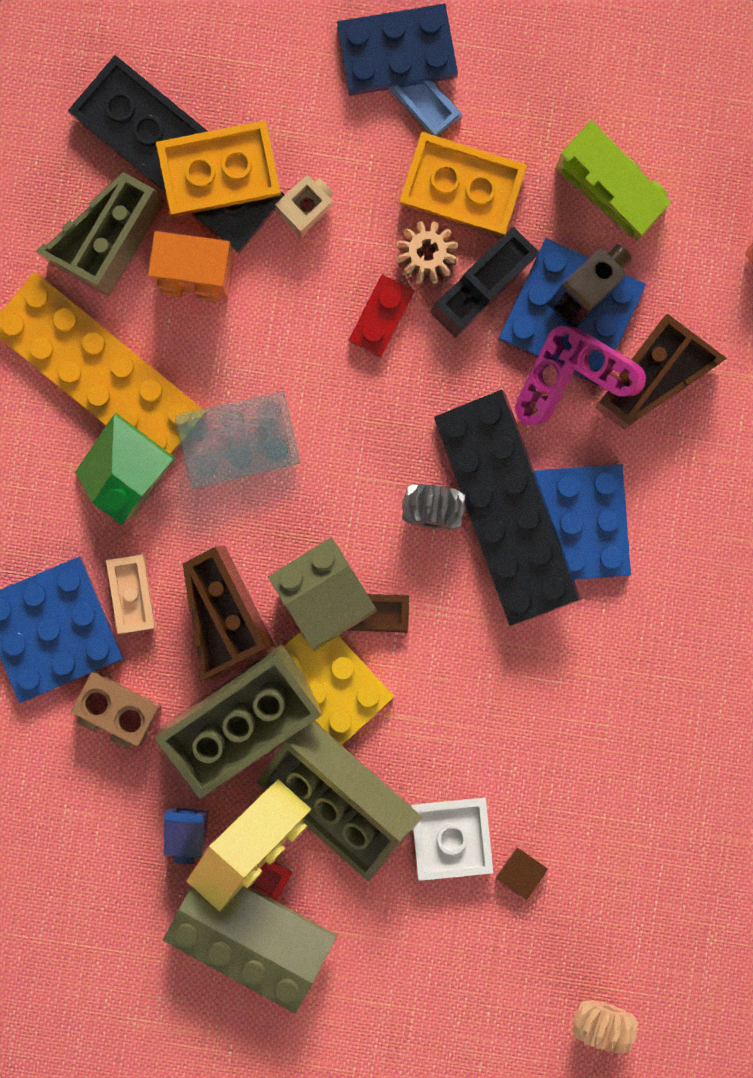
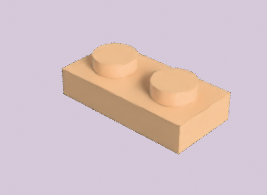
[106,554,156,634]

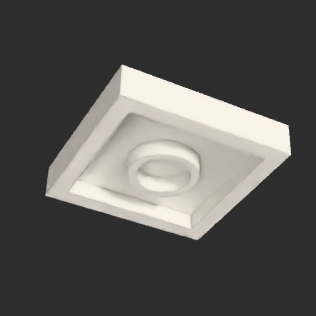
[411,797,493,881]

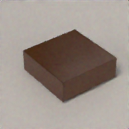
[495,847,548,900]

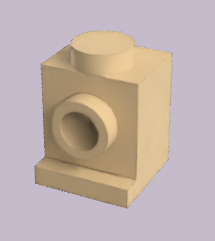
[275,174,334,238]

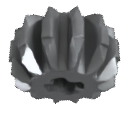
[401,483,466,530]

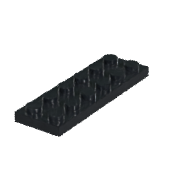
[68,55,285,254]
[434,389,582,626]

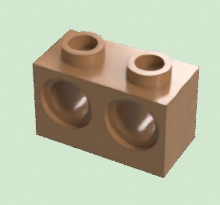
[71,672,162,749]

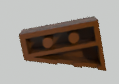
[595,313,727,430]
[183,546,275,682]

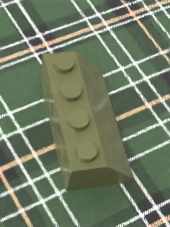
[155,644,322,799]
[257,721,423,882]
[163,886,337,1014]

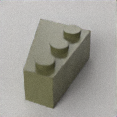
[35,172,165,297]

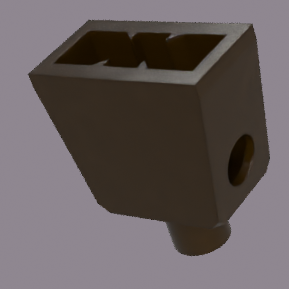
[548,244,632,327]

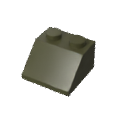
[268,537,377,651]

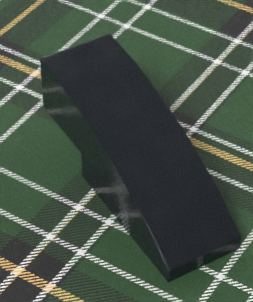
[430,227,540,338]

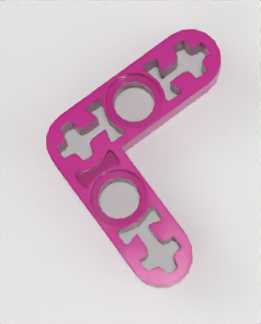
[515,326,646,425]

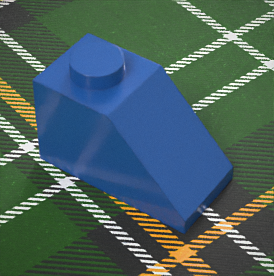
[164,807,208,864]

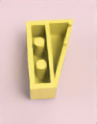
[186,779,311,912]

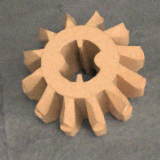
[396,221,458,285]
[572,1000,638,1054]

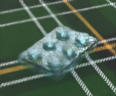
[174,391,301,489]

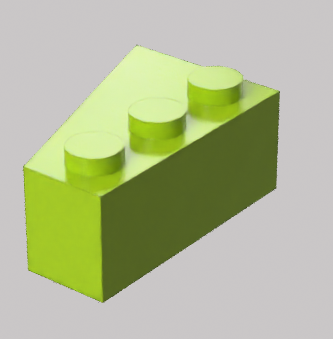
[555,120,671,242]

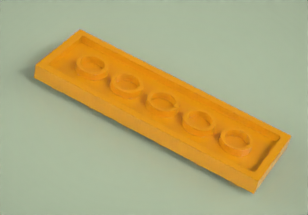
[0,271,207,455]

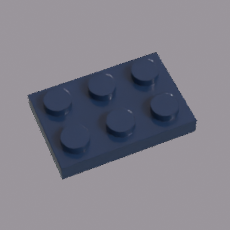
[337,3,458,96]

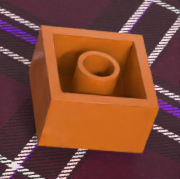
[148,231,234,302]

